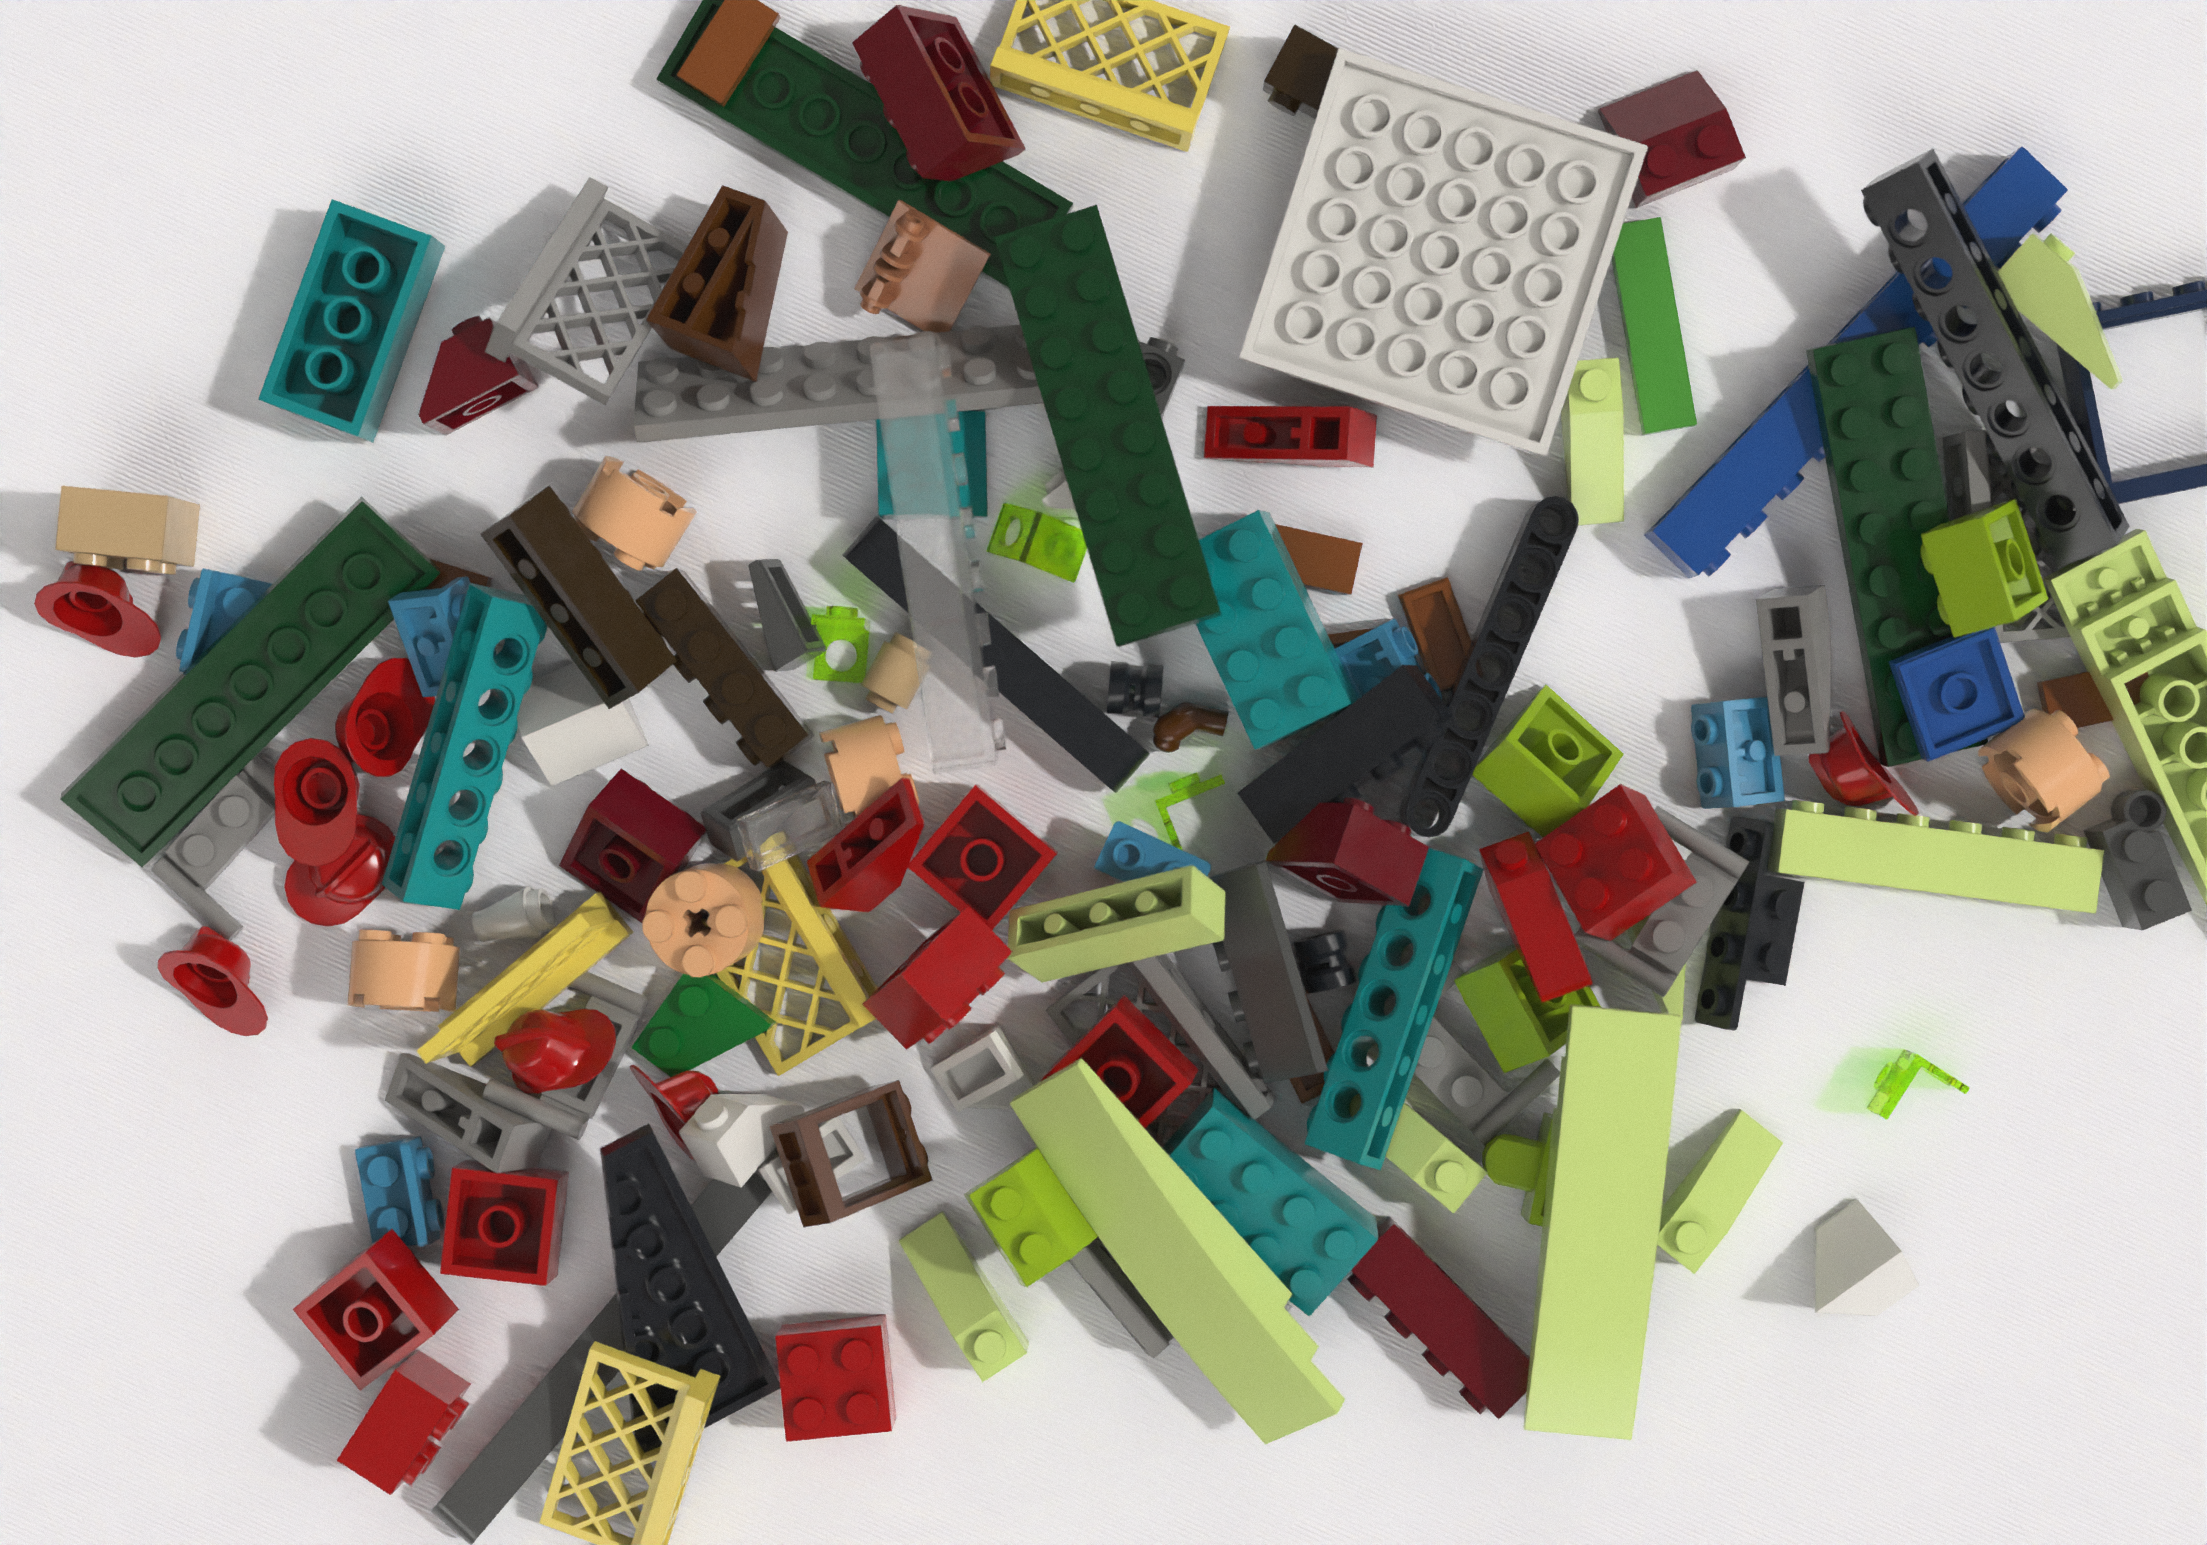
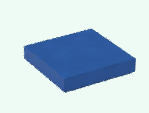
[1888,627,2025,762]

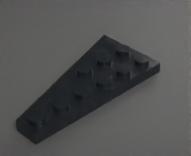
[600,1123,780,1453]

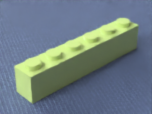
[1767,800,2104,914]

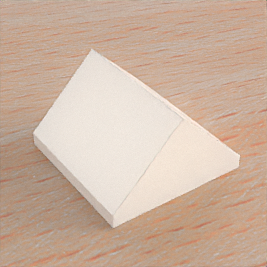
[517,663,649,786]

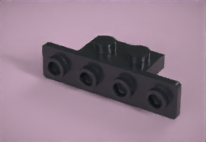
[1695,816,1805,1031]

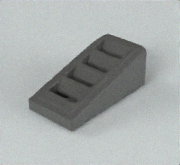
[748,559,826,672]
[700,760,817,862]

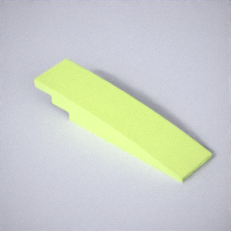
[2043,529,2207,906]
[1523,1004,1682,1440]
[1010,1058,1345,1445]

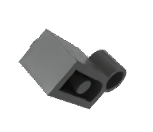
[2083,789,2192,931]

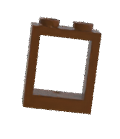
[769,1080,932,1228]

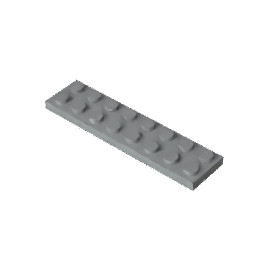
[633,324,1043,443]

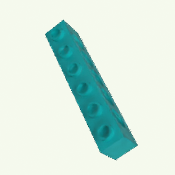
[382,583,547,910]
[1304,848,1484,1170]

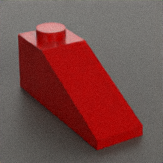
[1204,406,1377,468]
[806,777,925,913]
[1479,831,1593,1003]

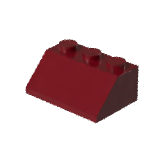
[852,5,1026,181]

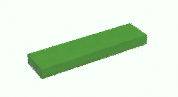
[1611,217,1697,436]

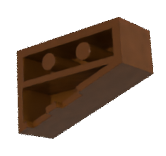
[646,185,788,382]

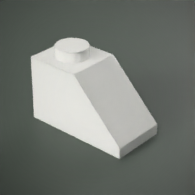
[679,1094,805,1188]

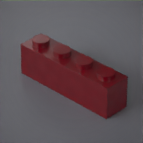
[1347,1216,1530,1420]

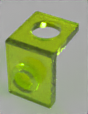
[987,503,1087,583]
[811,606,871,683]
[1155,772,1225,850]
[1866,1049,1970,1120]

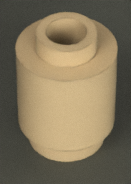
[861,632,933,714]

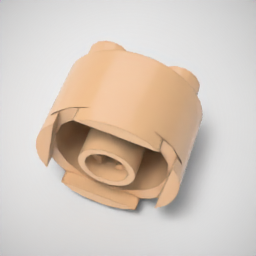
[572,456,697,571]
[1978,709,2110,832]
[819,715,920,826]
[642,863,765,978]
[347,930,460,1012]

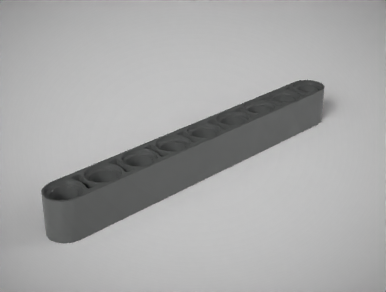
[431,1172,772,1545]

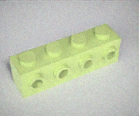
[1007,865,1225,983]

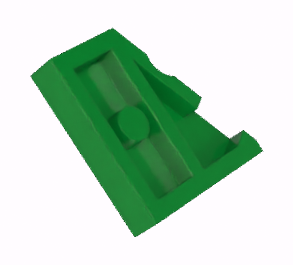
[631,974,776,1077]

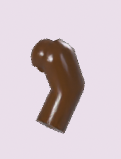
[1153,702,1229,753]

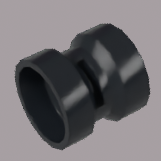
[1107,661,1164,718]
[1293,930,1357,994]

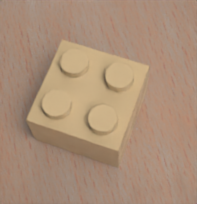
[55,485,200,575]

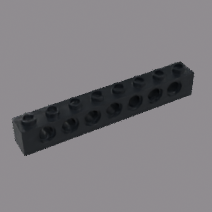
[1861,148,2130,568]

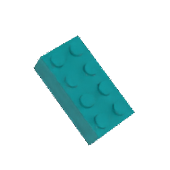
[258,199,446,443]
[1196,510,1358,750]
[1162,1088,1378,1317]

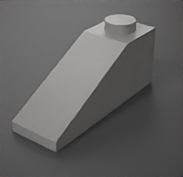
[1756,585,1831,756]
[385,1053,552,1173]

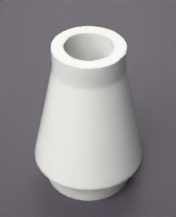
[472,886,556,942]

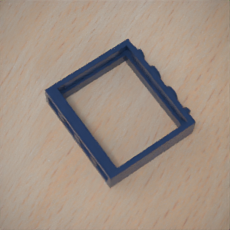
[2056,280,2207,504]

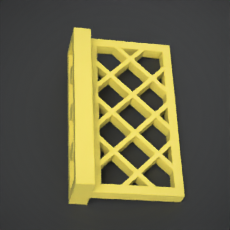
[990,0,1230,152]
[701,829,878,1076]
[416,892,634,1067]
[539,1341,720,1545]

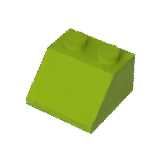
[1921,498,2049,637]
[1472,684,1624,838]
[1454,943,1601,1073]
[963,1147,1098,1288]

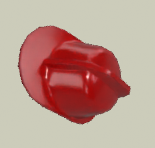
[34,561,161,658]
[335,658,435,777]
[1808,711,1919,816]
[274,738,360,867]
[284,814,396,927]
[157,926,268,1037]
[494,1009,616,1094]
[629,1064,719,1161]

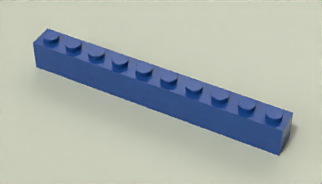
[1644,146,2068,579]

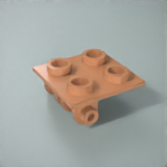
[854,200,991,333]

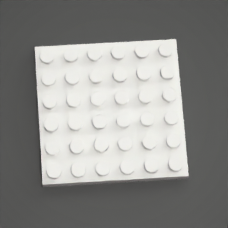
[1239,48,1648,457]

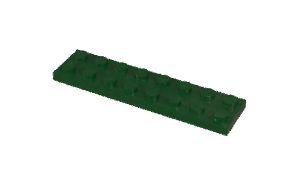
[656,0,1074,291]
[994,204,1222,647]
[1806,327,1988,767]
[60,496,440,867]

